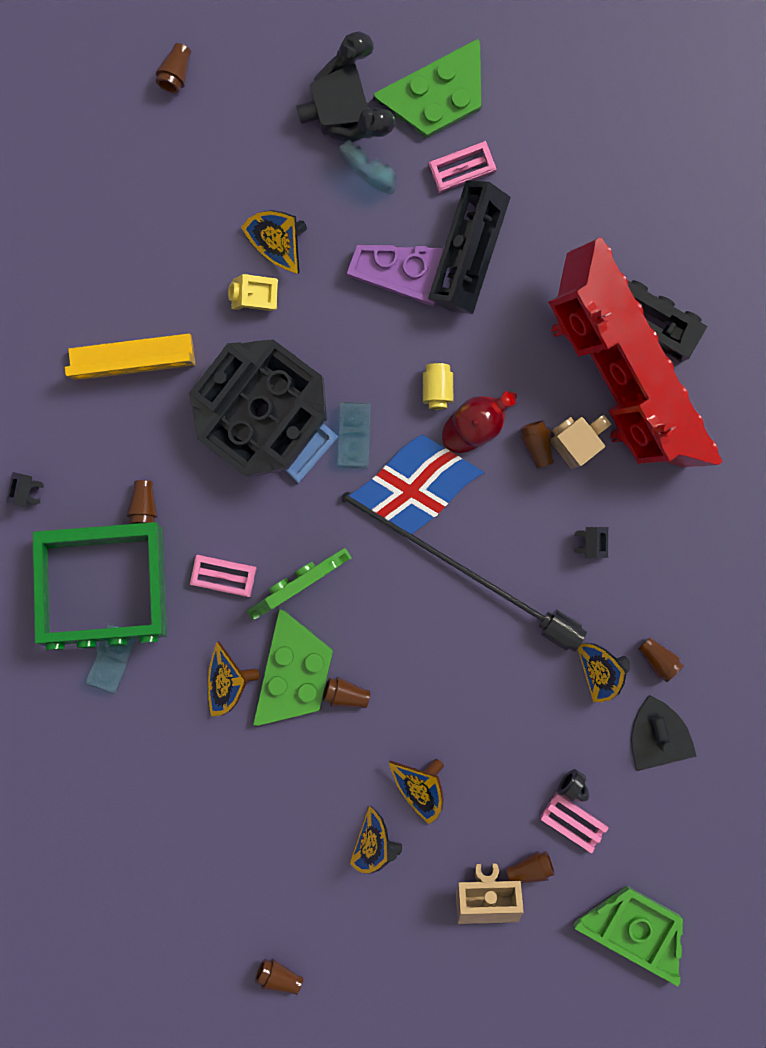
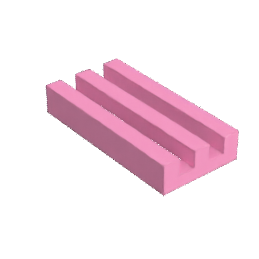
[428,141,497,194]
[190,554,257,597]
[540,792,608,853]

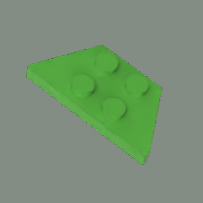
[374,39,481,138]
[247,548,352,621]
[253,609,333,726]
[573,886,683,987]

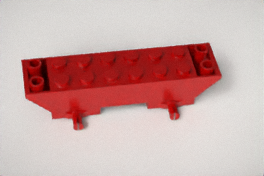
[548,237,723,467]

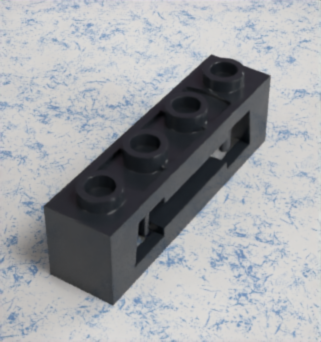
[428,181,511,314]
[628,280,708,362]

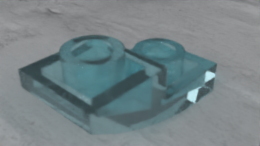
[340,140,397,195]
[338,402,371,469]
[86,623,136,695]

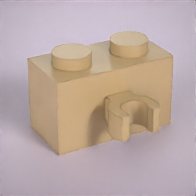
[550,415,611,469]
[456,864,524,924]

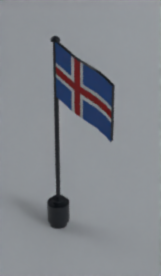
[342,435,587,652]

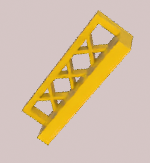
[65,333,195,380]

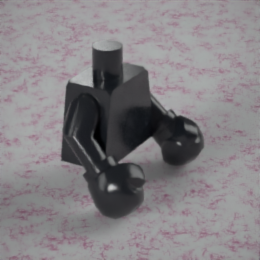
[296,31,395,143]

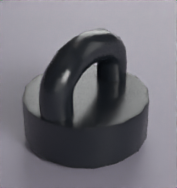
[558,769,589,802]

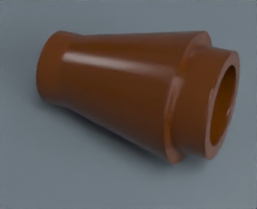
[156,43,191,93]
[520,420,554,468]
[127,480,158,524]
[638,637,684,683]
[323,676,370,709]
[507,851,555,884]
[255,958,303,995]

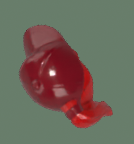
[442,391,517,453]

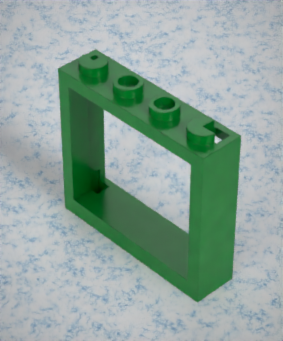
[33,522,167,651]

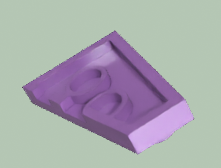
[347,245,445,307]

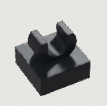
[6,472,44,507]
[574,527,609,558]

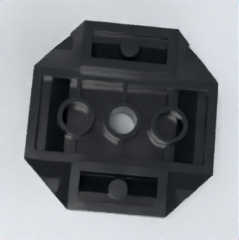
[189,340,327,478]

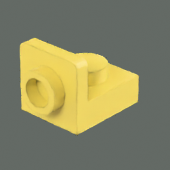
[228,274,278,311]

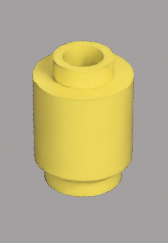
[423,363,453,410]

